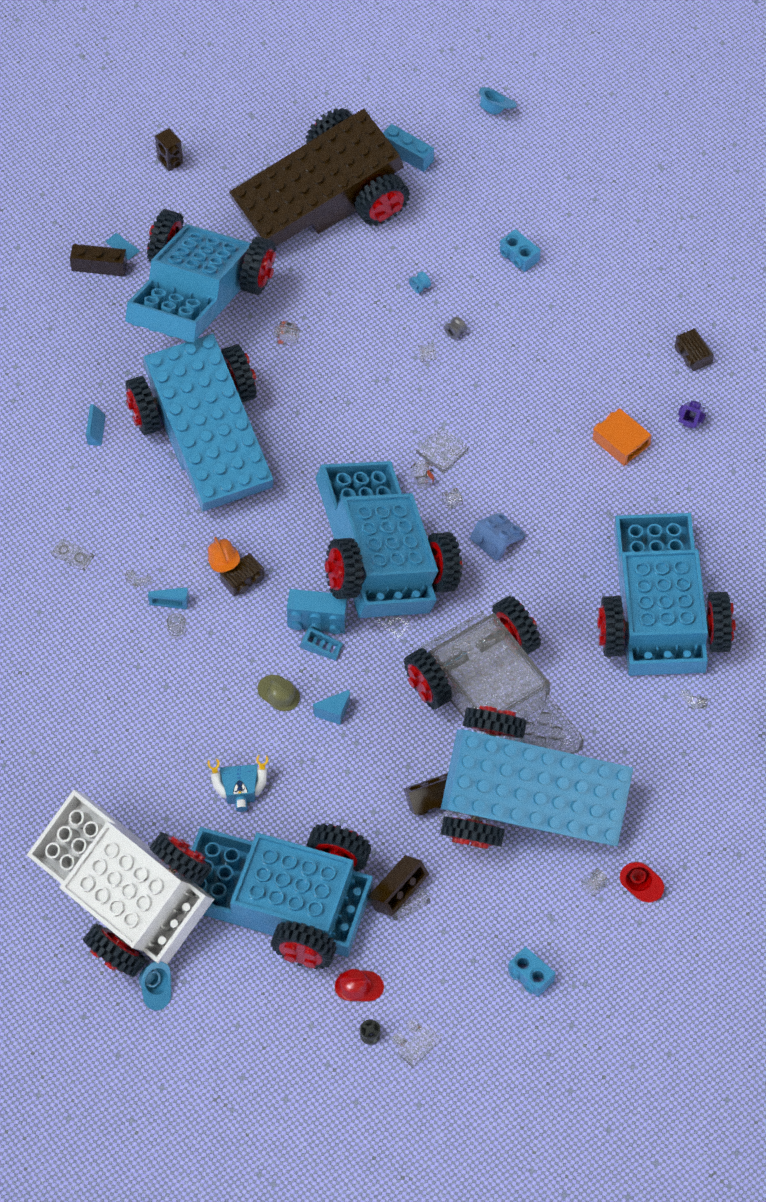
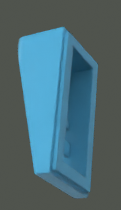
[148,588,189,609]
[299,627,344,661]

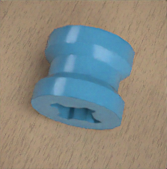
[409,271,431,294]

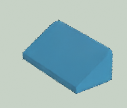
[86,404,106,446]

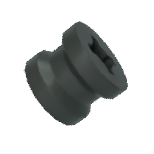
[360,1019,380,1045]

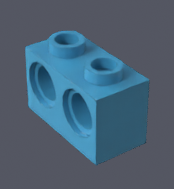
[500,229,541,272]
[508,946,556,997]

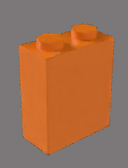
[593,408,652,466]

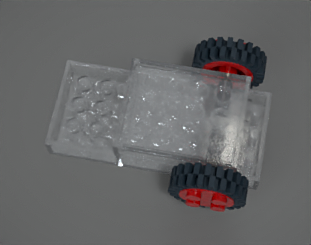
[404,596,584,754]

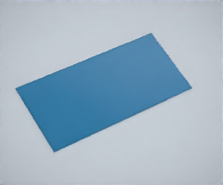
[105,233,140,260]

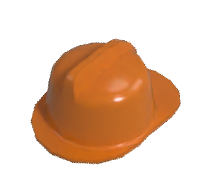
[208,537,240,572]

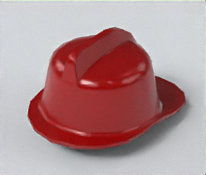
[619,862,664,903]
[335,969,384,1002]

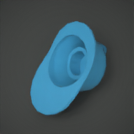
[479,87,517,115]
[139,961,171,1011]

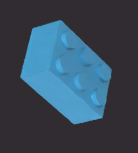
[287,589,348,634]

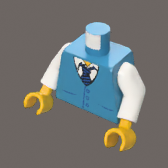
[207,754,269,812]

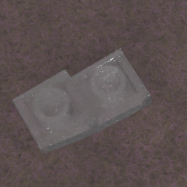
[51,538,95,571]

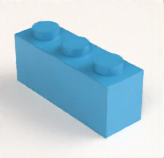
[383,123,434,172]

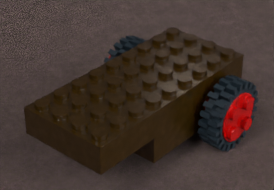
[229,108,410,247]

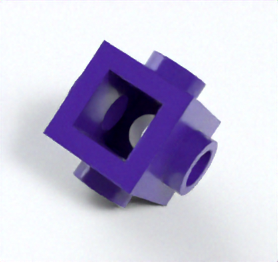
[678,400,706,428]

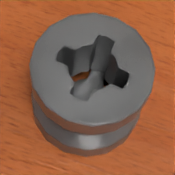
[444,316,467,340]

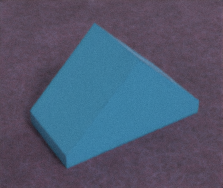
[313,690,350,725]

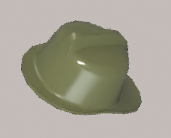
[257,675,300,712]

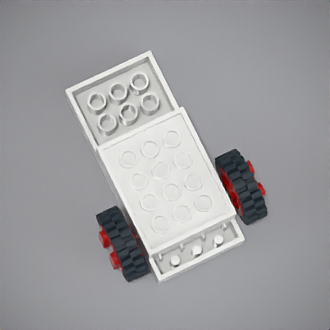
[27,790,214,977]

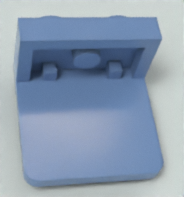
[469,513,526,561]

